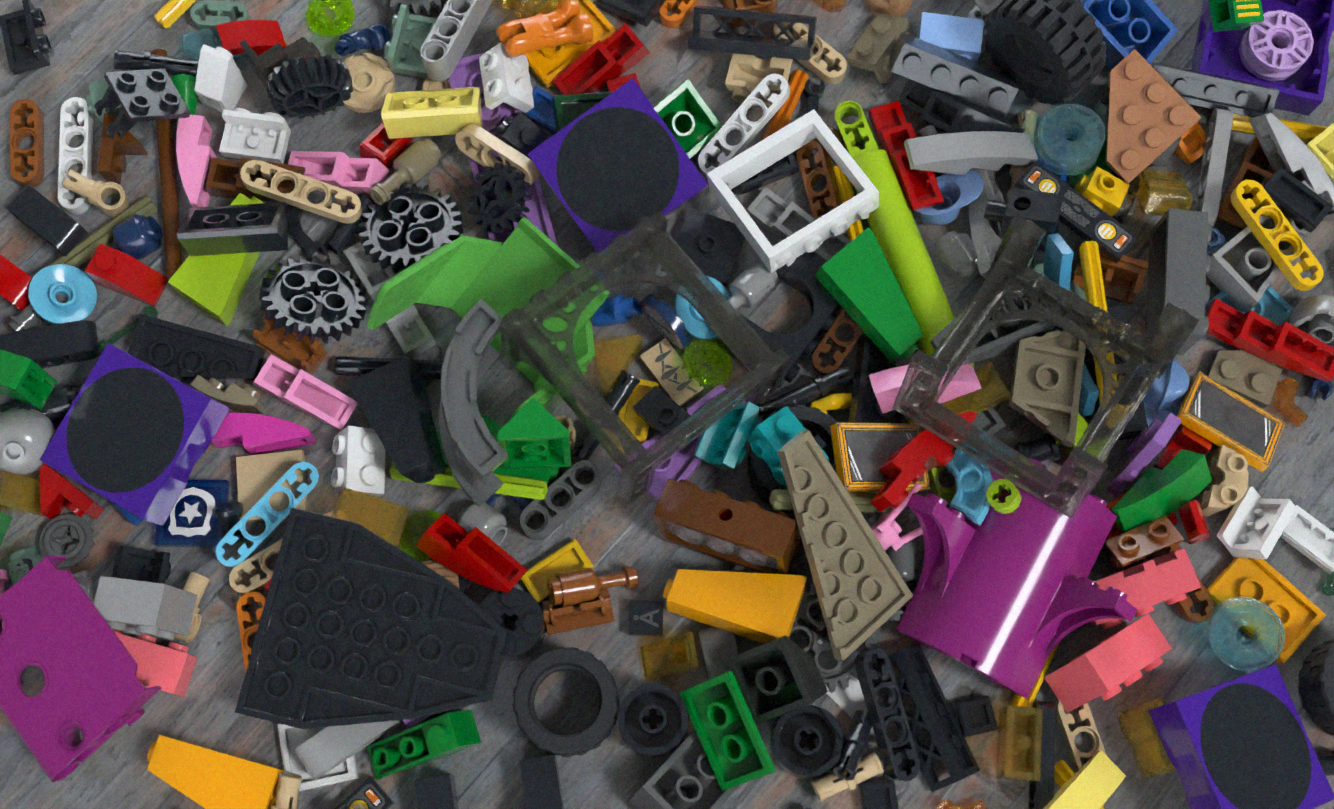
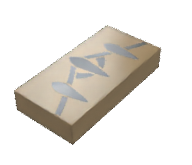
[640,338,704,407]

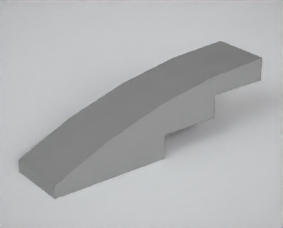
[1249,113,1334,221]
[904,131,1038,175]
[969,168,1007,284]
[746,186,851,261]
[344,241,436,359]

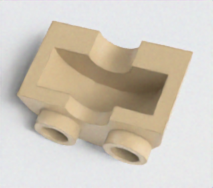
[725,53,793,107]
[1198,444,1249,516]

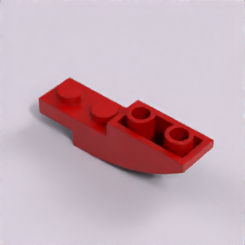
[871,410,977,512]

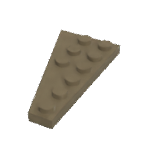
[777,430,913,661]

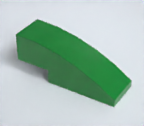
[1112,449,1212,534]

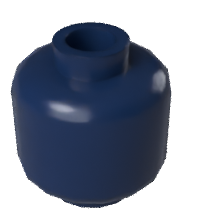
[112,213,163,260]

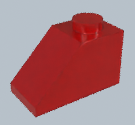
[85,243,168,307]

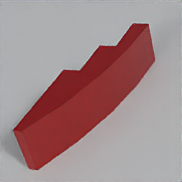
[868,101,944,211]
[1204,298,1334,382]

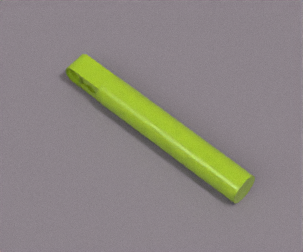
[835,101,975,367]

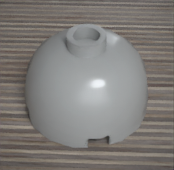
[1288,294,1334,348]
[0,407,56,475]

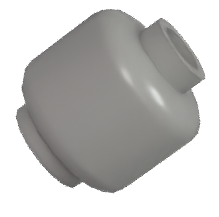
[458,502,508,546]

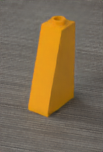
[663,569,807,644]
[147,735,284,809]

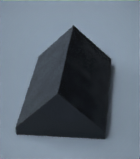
[176,202,288,256]

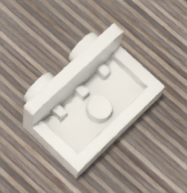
[479,42,534,113]
[219,108,291,164]
[331,426,386,497]
[1217,487,1296,559]

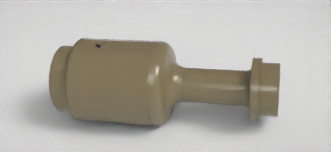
[369,138,441,205]

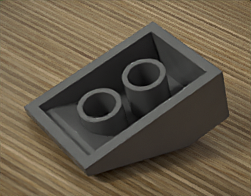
[629,730,740,809]

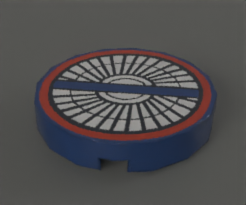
[640,294,692,351]

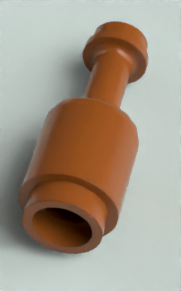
[547,566,638,607]

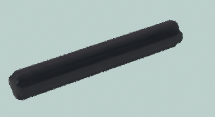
[334,356,444,380]

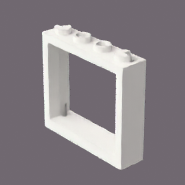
[707,109,879,273]

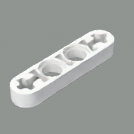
[698,73,790,174]
[58,97,94,215]

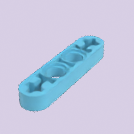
[216,462,319,567]

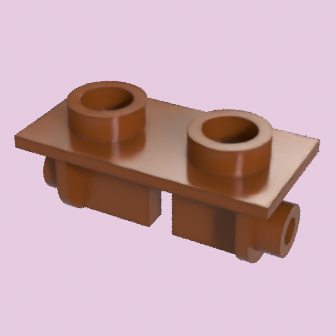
[1105,515,1184,570]
[542,589,615,635]

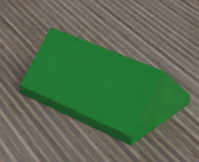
[654,79,722,158]
[498,398,571,469]
[680,671,776,791]

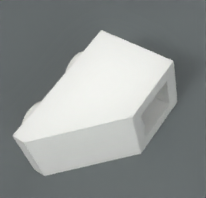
[194,44,247,112]

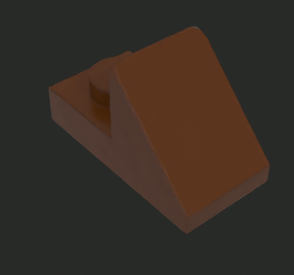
[98,113,148,184]

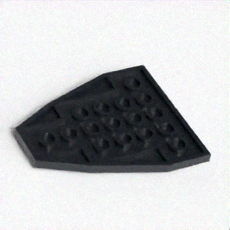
[235,507,509,729]

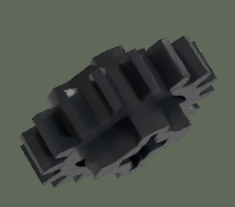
[467,163,532,234]

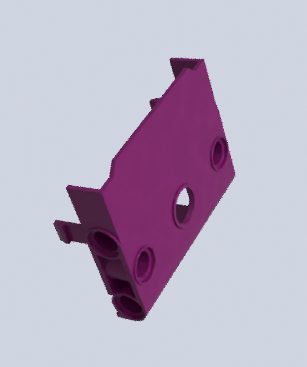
[0,556,162,782]

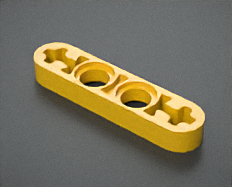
[1231,180,1324,291]

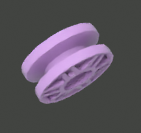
[1239,10,1314,82]

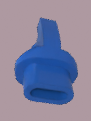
[592,295,643,327]

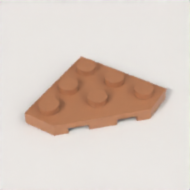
[1105,49,1201,184]

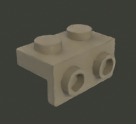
[846,13,915,84]

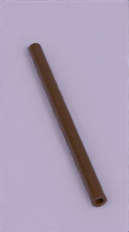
[152,49,182,281]

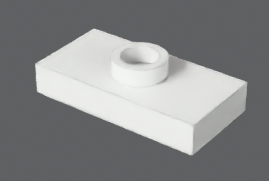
[1280,505,1334,574]

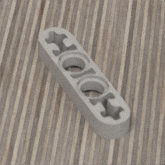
[1194,108,1233,228]

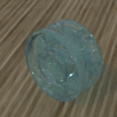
[1035,104,1105,175]
[1206,596,1285,672]

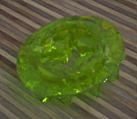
[305,0,355,37]
[682,340,732,389]
[399,509,443,562]

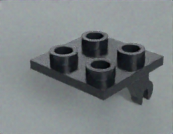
[94,68,191,139]

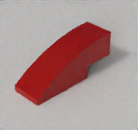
[553,23,650,95]
[416,513,528,593]

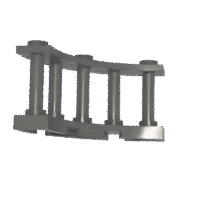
[439,299,508,508]

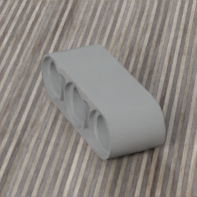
[295,720,400,780]

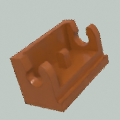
[1072,251,1149,305]
[253,312,328,375]

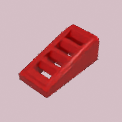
[359,123,415,169]

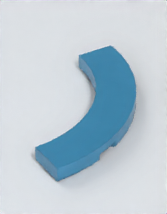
[1043,233,1099,417]

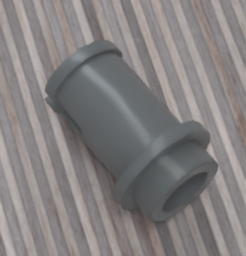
[8,304,42,332]

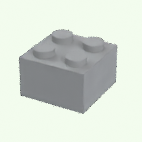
[94,576,197,640]

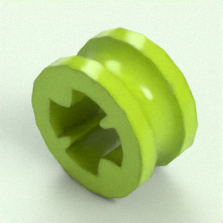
[986,479,1021,514]

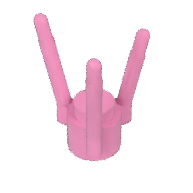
[870,483,923,551]

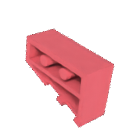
[1090,548,1202,630]
[1044,613,1172,713]
[113,630,197,697]

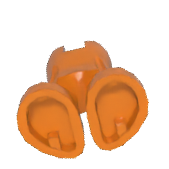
[496,0,593,57]

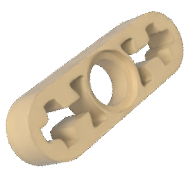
[772,22,847,84]
[455,123,539,185]
[1055,699,1107,772]

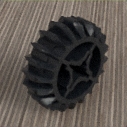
[266,53,353,119]

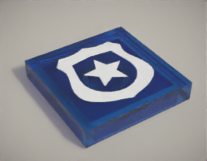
[154,480,230,547]

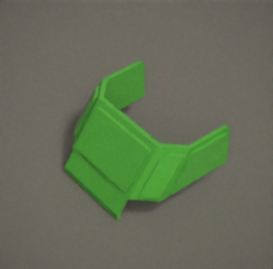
[367,217,610,444]

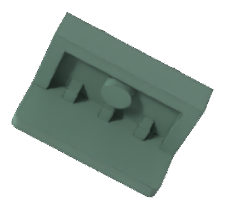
[384,4,438,78]

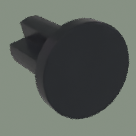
[212,502,244,544]

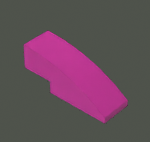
[211,413,317,455]

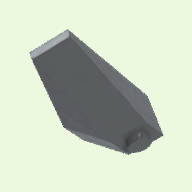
[930,268,1059,369]

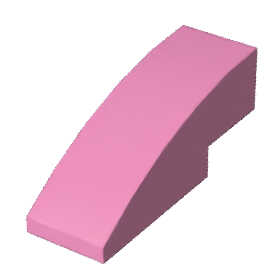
[176,114,217,208]
[288,151,389,198]
[253,354,358,431]
[868,362,982,414]

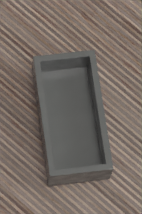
[1144,208,1212,355]

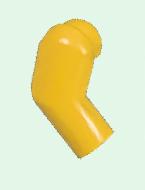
[809,393,852,414]

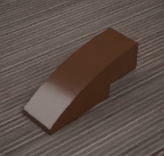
[1217,136,1274,230]
[205,157,306,201]

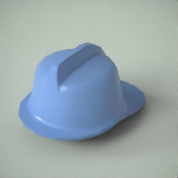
[915,170,984,225]
[1138,357,1190,427]

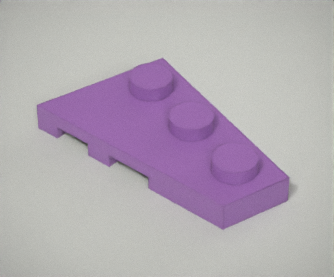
[1106,412,1182,497]

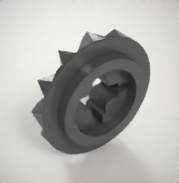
[39,514,95,568]

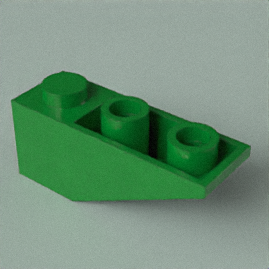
[367,710,481,780]

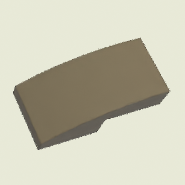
[190,375,266,414]

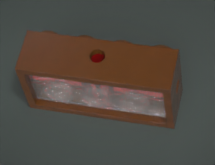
[653,478,800,575]

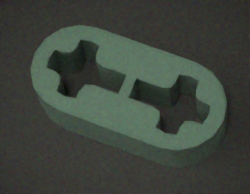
[190,0,251,33]

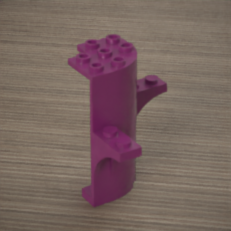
[896,450,1137,699]

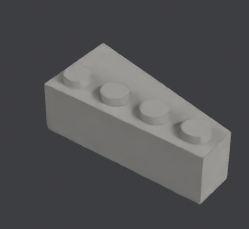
[1206,180,1316,313]

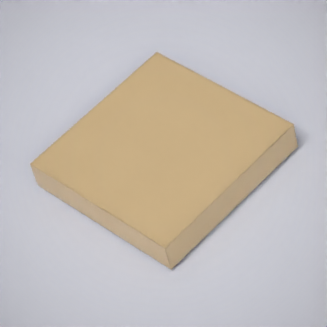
[236,449,308,523]

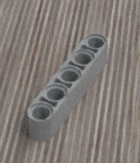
[420,0,493,81]

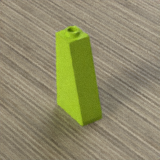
[168,193,263,326]

